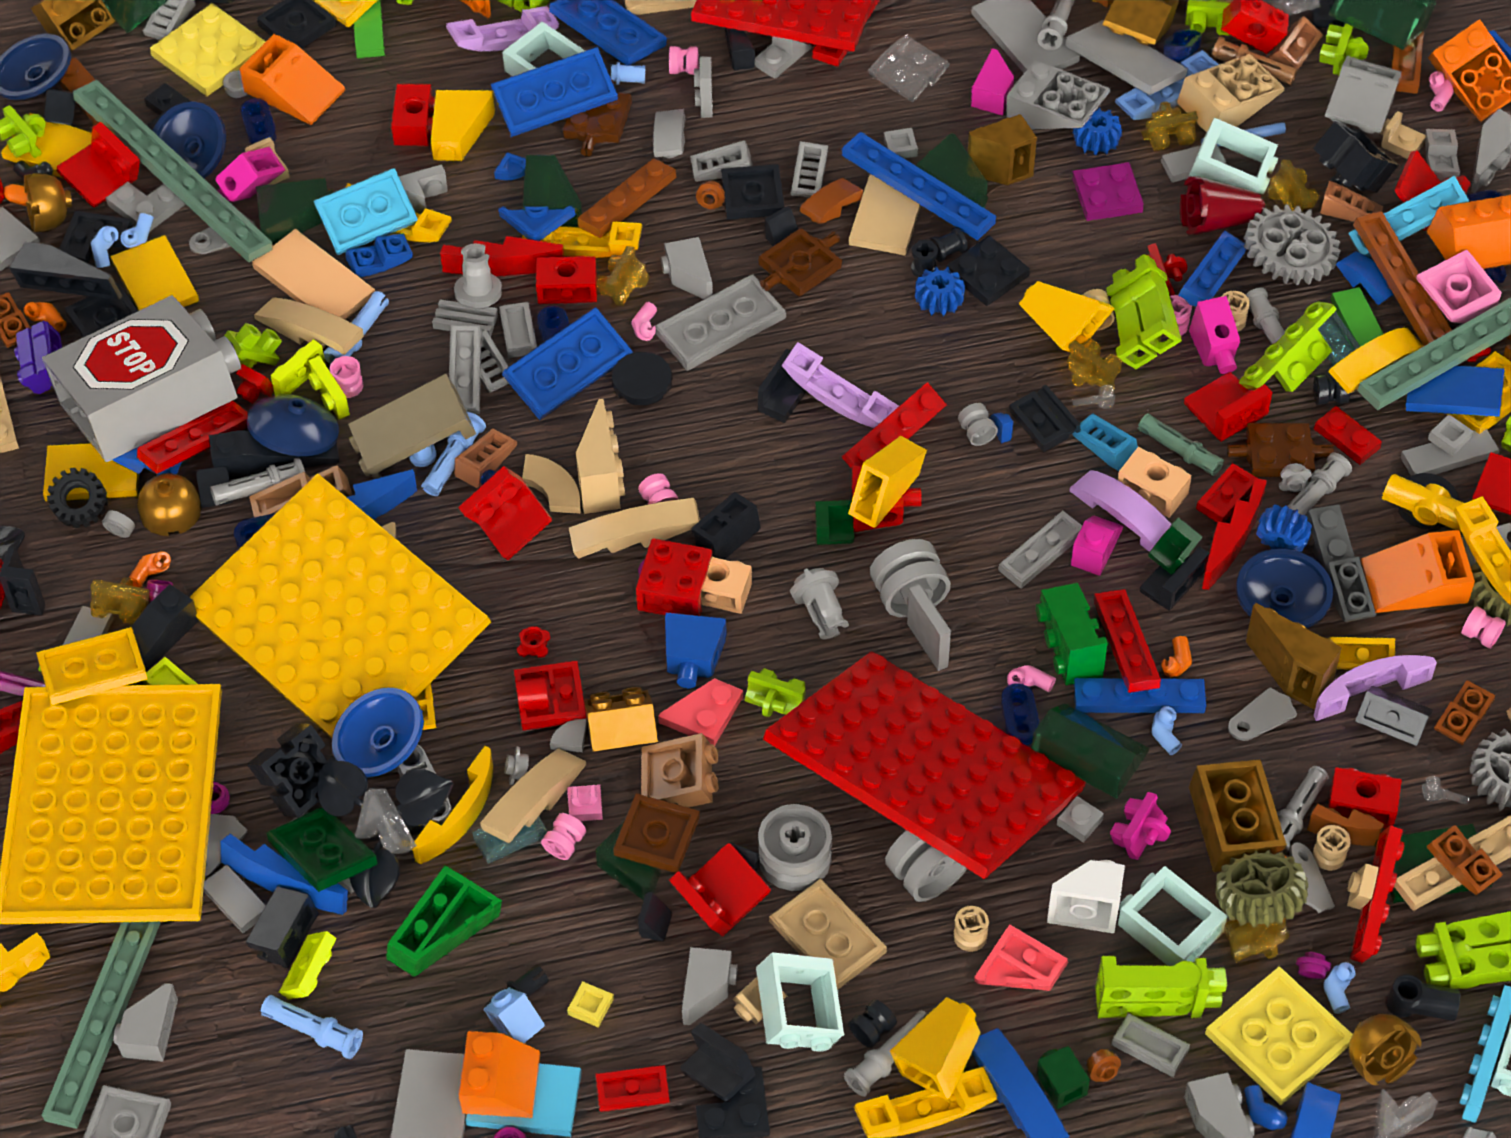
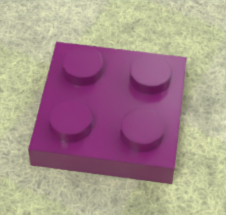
[1072,162,1144,221]

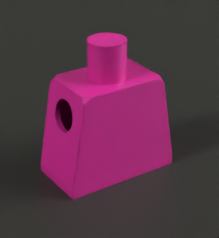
[216,147,286,202]
[1189,296,1240,374]

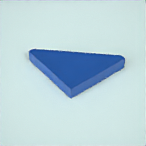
[498,206,575,241]

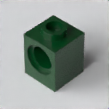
[1036,1045,1090,1109]

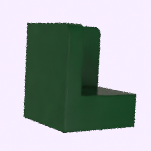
[815,500,854,545]
[1148,517,1202,575]

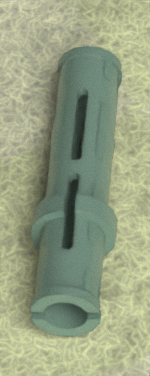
[1138,413,1224,476]

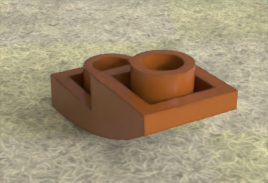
[800,178,863,224]
[0,292,31,348]
[1434,680,1496,745]
[1307,803,1384,846]
[1426,825,1503,895]

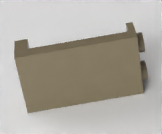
[348,374,476,479]

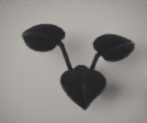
[318,760,454,908]

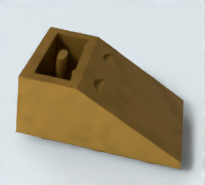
[1246,603,1342,710]

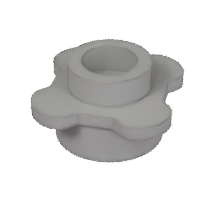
[1279,464,1312,492]
[504,746,529,785]

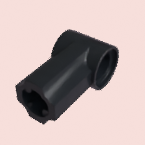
[1386,975,1460,1021]

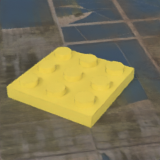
[150,3,266,97]
[1205,966,1353,1106]

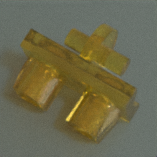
[1141,101,1198,151]
[1267,160,1319,213]
[597,246,649,306]
[1067,338,1122,392]
[90,577,149,624]
[1225,918,1289,962]

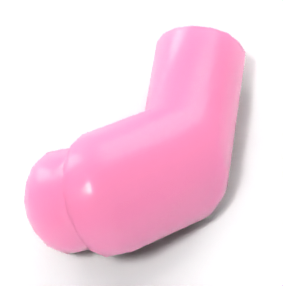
[1429,71,1454,112]
[631,302,657,341]
[1007,665,1056,692]

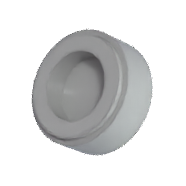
[223,70,248,98]
[102,510,135,538]

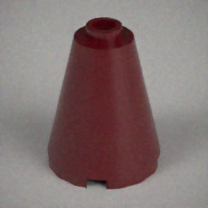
[1179,176,1265,235]

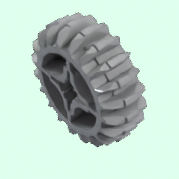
[1470,728,1511,811]

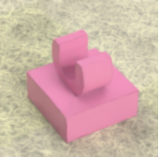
[567,785,603,822]

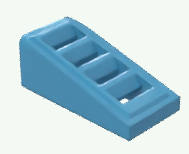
[1072,413,1138,471]

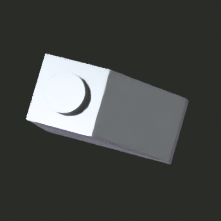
[660,237,713,299]
[682,947,738,1025]
[114,983,178,1062]

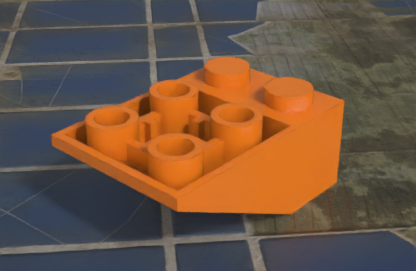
[1428,19,1511,122]
[239,34,345,125]
[1360,530,1475,613]

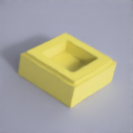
[567,981,614,1028]

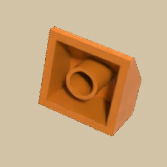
[459,1031,540,1118]

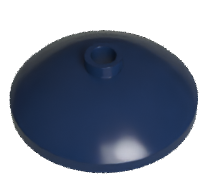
[0,34,71,100]
[153,102,226,179]
[247,394,339,456]
[1236,549,1333,628]

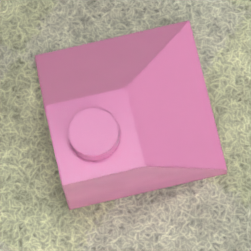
[1416,250,1502,324]

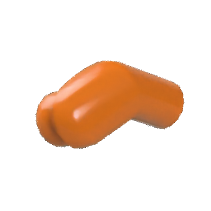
[128,551,171,588]
[1161,636,1192,678]

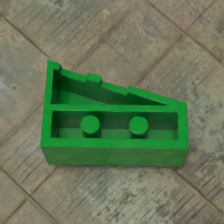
[1036,583,1108,686]
[386,865,502,977]

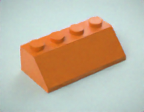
[1427,195,1511,269]

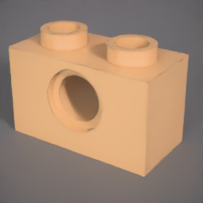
[1118,447,1192,518]
[701,556,752,614]

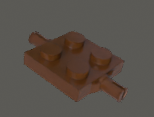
[563,79,632,157]
[758,228,842,297]
[1227,423,1334,477]

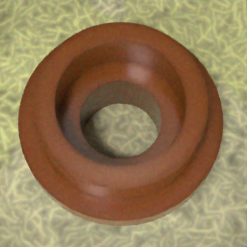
[696,181,725,209]
[1086,1049,1121,1082]

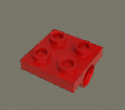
[514,661,587,731]

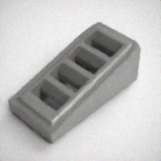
[143,0,195,40]
[690,140,753,181]
[791,141,828,198]
[480,330,509,394]

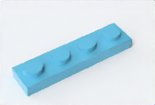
[1349,176,1469,258]
[1459,985,1511,1123]

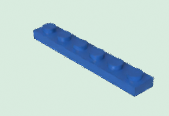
[842,132,996,240]

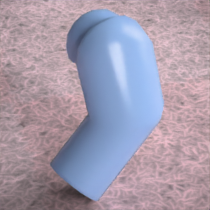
[120,213,154,248]
[91,226,119,268]
[1151,706,1182,755]
[1323,962,1356,1014]

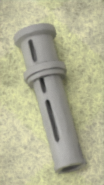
[1037,0,1075,51]
[1246,288,1285,345]
[1288,453,1352,515]
[210,457,305,506]
[1276,766,1329,854]
[844,1010,927,1097]

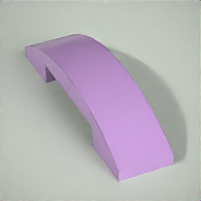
[446,6,559,51]
[782,342,899,428]
[1070,470,1171,552]
[1314,655,1437,721]

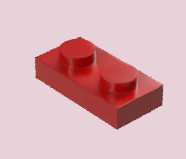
[1314,406,1382,465]
[1196,463,1257,522]
[596,1065,670,1112]

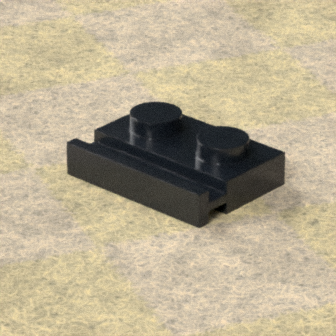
[1009,384,1081,452]

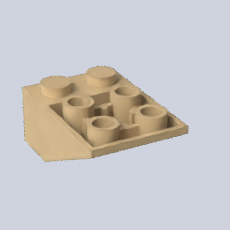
[1177,54,1285,132]
[576,399,625,514]

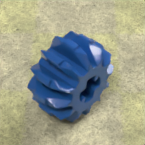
[1073,107,1122,156]
[915,266,965,317]
[1256,505,1312,552]

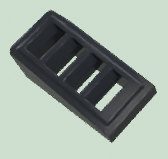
[725,27,755,71]

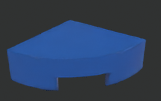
[494,152,533,180]
[989,412,1013,443]

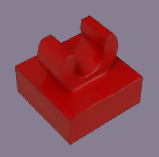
[236,364,274,404]

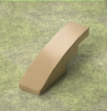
[254,297,363,355]
[569,498,700,559]
[480,748,586,844]

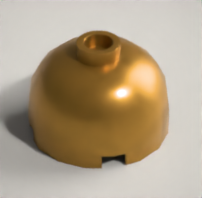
[24,174,72,232]
[138,473,201,536]
[1349,1014,1422,1085]

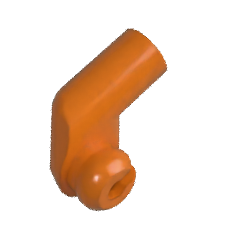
[3,184,28,206]
[24,302,67,332]

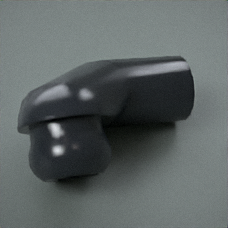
[13,161,53,180]

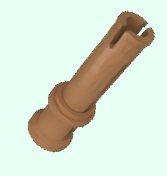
[1211,36,1298,86]

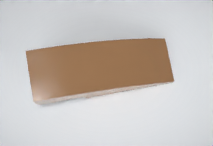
[249,465,353,524]

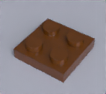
[613,793,700,873]

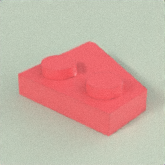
[658,678,743,745]
[974,924,1068,991]

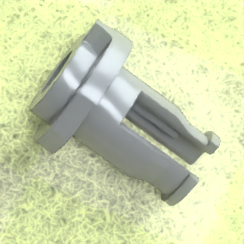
[454,243,502,308]
[790,568,849,639]

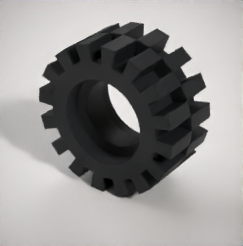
[47,468,108,528]

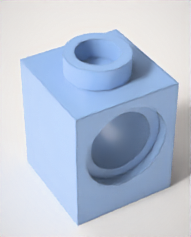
[483,987,545,1043]

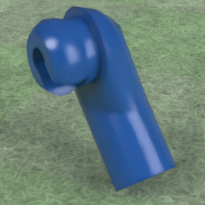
[1244,1085,1287,1130]

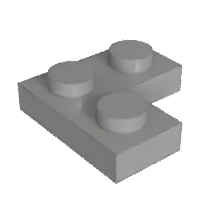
[694,57,713,118]
[106,182,186,231]

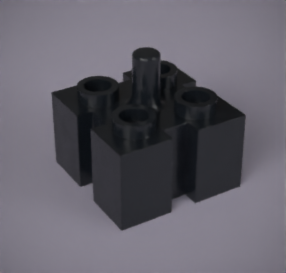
[1313,121,1399,193]
[247,723,337,818]

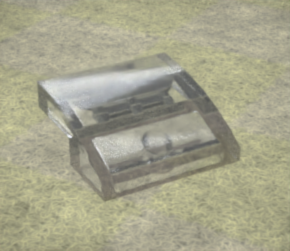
[868,35,950,103]

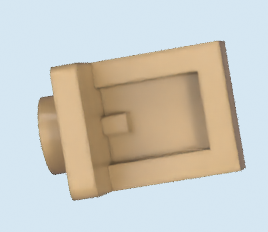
[1347,864,1379,910]
[733,977,787,1025]

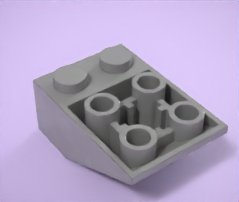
[1325,56,1402,133]
[1007,60,1110,129]

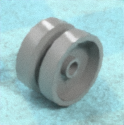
[870,539,951,617]
[758,804,832,891]
[885,830,967,902]

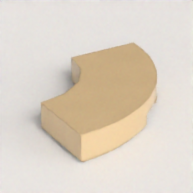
[522,454,581,514]

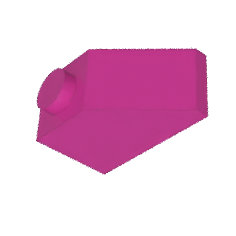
[971,48,1014,116]
[1071,515,1123,576]

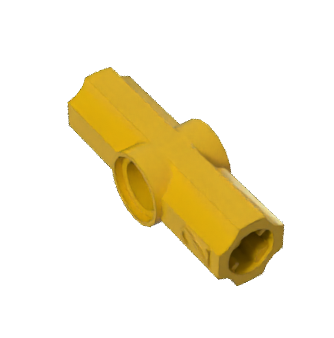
[1382,474,1464,532]

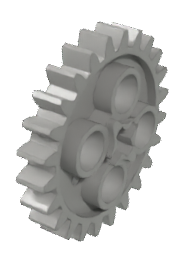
[1244,204,1340,285]

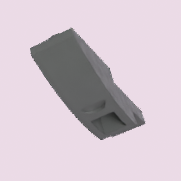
[1307,504,1376,622]

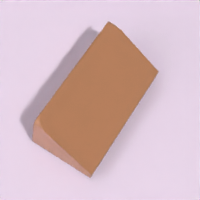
[1268,16,1323,70]

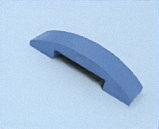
[1115,50,1219,120]

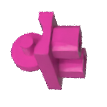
[1110,792,1171,860]

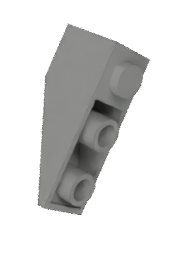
[1471,109,1511,194]
[1184,1072,1254,1138]

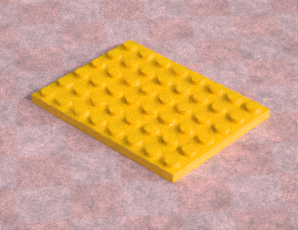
[190,473,491,739]
[0,684,222,924]

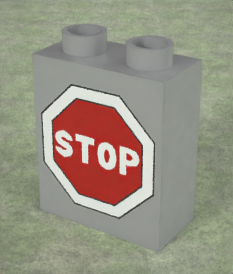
[42,295,241,462]

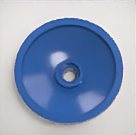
[332,688,424,777]

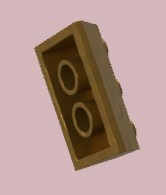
[1189,759,1287,872]

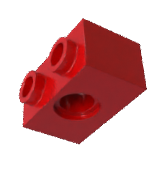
[1221,0,1289,54]
[391,84,436,146]
[536,256,597,304]
[1327,767,1402,829]

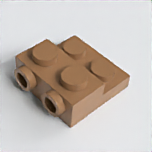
[641,733,718,808]

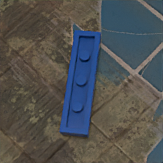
[1178,230,1247,307]
[1074,678,1206,713]

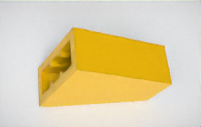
[431,90,495,161]
[1019,281,1115,354]
[848,436,927,528]
[890,997,980,1100]

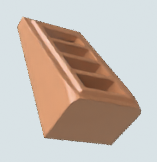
[1320,181,1383,222]
[455,429,517,488]

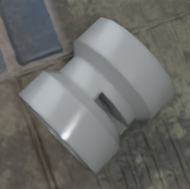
[958,403,998,446]

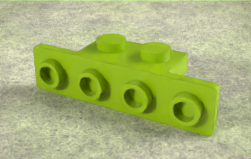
[1239,301,1337,392]

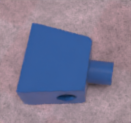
[665,613,727,689]

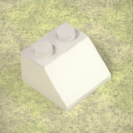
[1047,860,1125,933]

